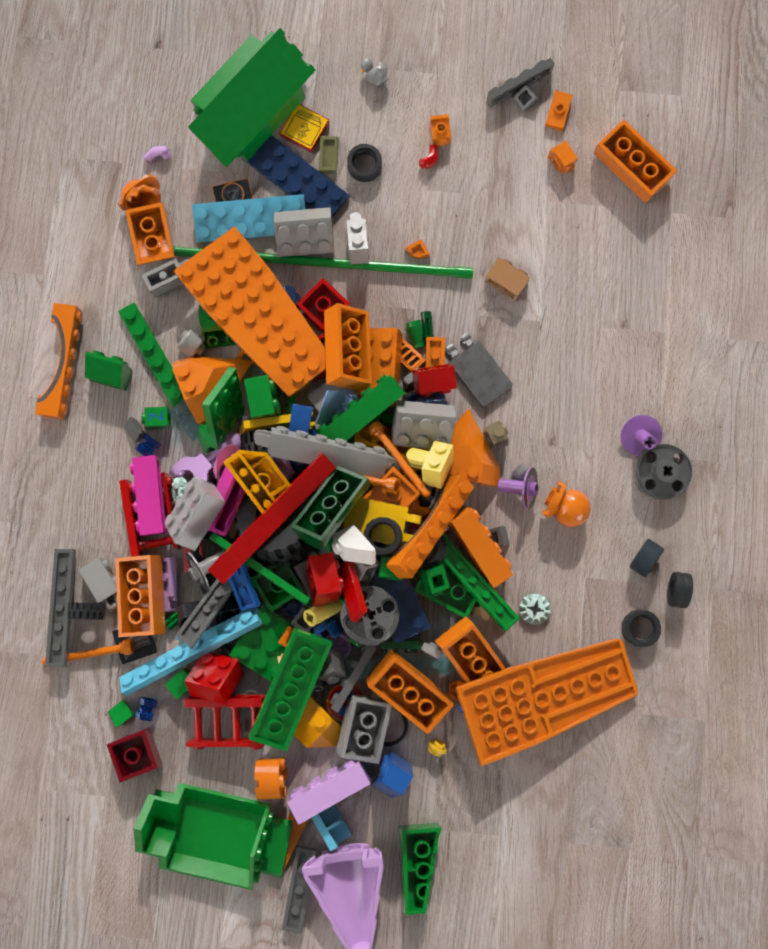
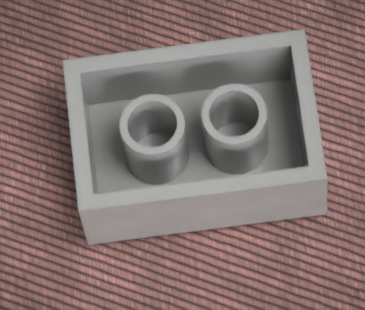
[273,207,335,257]
[391,400,456,449]
[165,476,225,551]
[336,693,392,764]

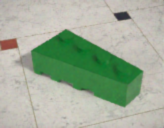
[398,823,442,915]

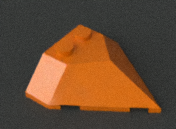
[172,355,254,425]
[446,408,500,487]

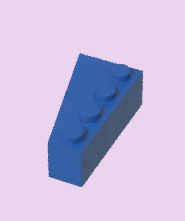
[371,751,413,798]

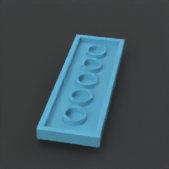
[192,194,306,243]

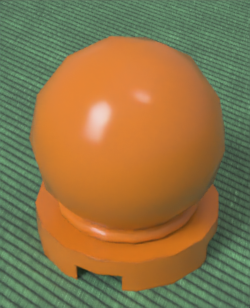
[541,481,591,527]

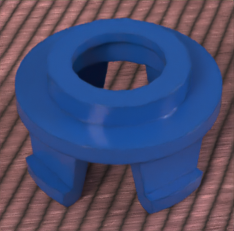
[311,617,343,638]

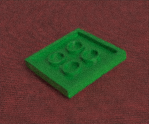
[202,367,245,449]
[229,604,298,682]

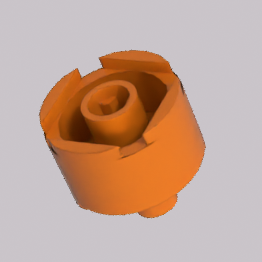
[255,757,288,800]

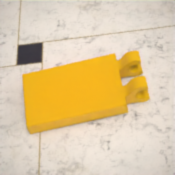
[239,412,315,436]
[343,498,421,547]

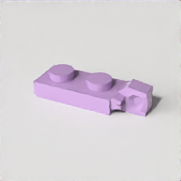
[162,557,179,612]

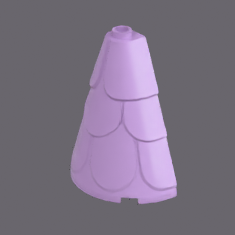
[302,843,384,949]

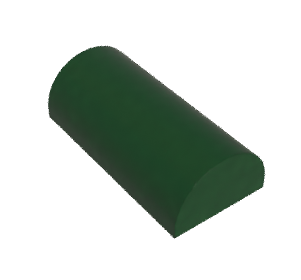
[290,466,370,549]

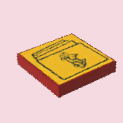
[279,104,330,153]

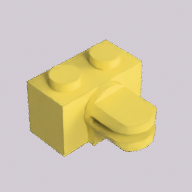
[406,441,454,489]

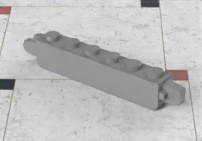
[254,426,400,478]

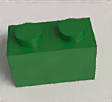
[251,563,305,612]

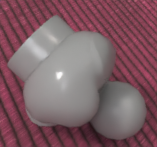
[361,58,389,87]

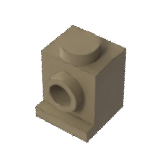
[483,421,509,447]

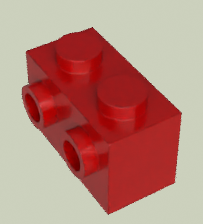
[412,364,457,397]

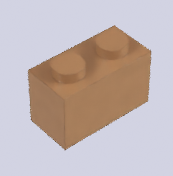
[485,257,530,301]

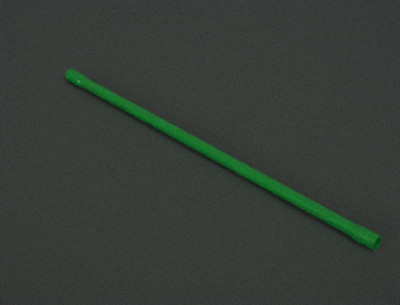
[173,245,473,279]

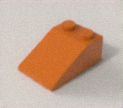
[125,202,175,266]

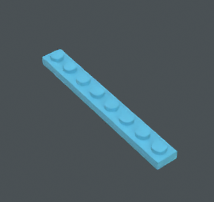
[119,608,262,696]

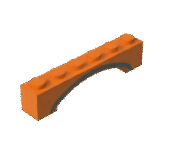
[35,303,83,420]
[386,474,474,579]

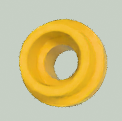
[428,739,447,757]

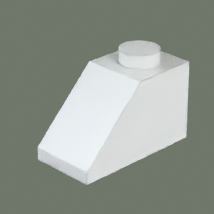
[332,524,376,565]

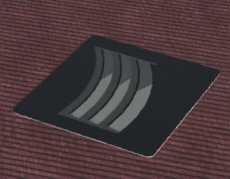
[112,629,157,664]

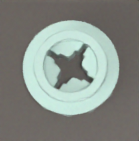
[171,477,187,504]
[519,594,551,625]

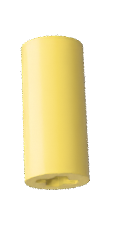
[303,601,343,627]

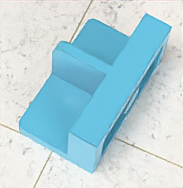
[311,804,351,851]

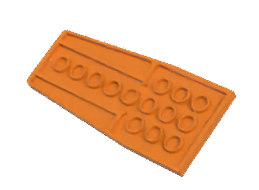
[174,226,326,397]
[455,638,638,766]

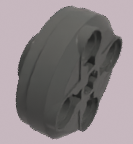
[634,444,692,500]
[340,586,399,646]

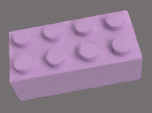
[287,759,371,825]

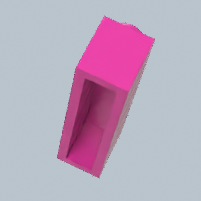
[208,453,246,537]
[130,455,167,536]

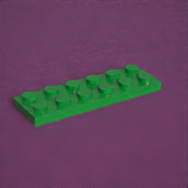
[249,628,332,752]

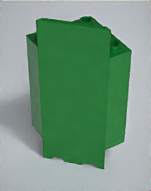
[188,28,316,168]
[133,783,293,890]

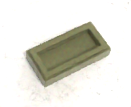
[318,136,339,174]

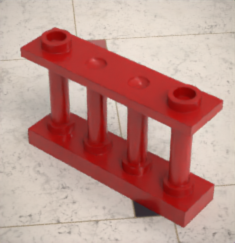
[119,472,181,557]
[184,694,266,750]

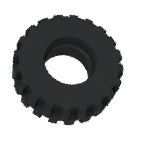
[235,476,315,565]

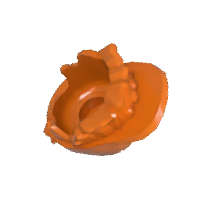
[117,174,161,211]

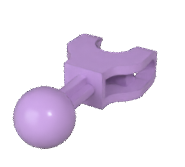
[170,431,243,483]

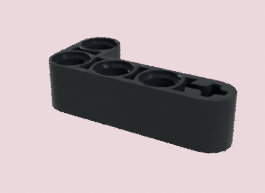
[177,595,243,630]

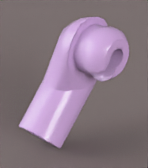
[143,146,171,163]

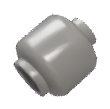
[177,329,206,357]

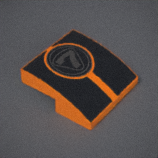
[212,178,253,202]

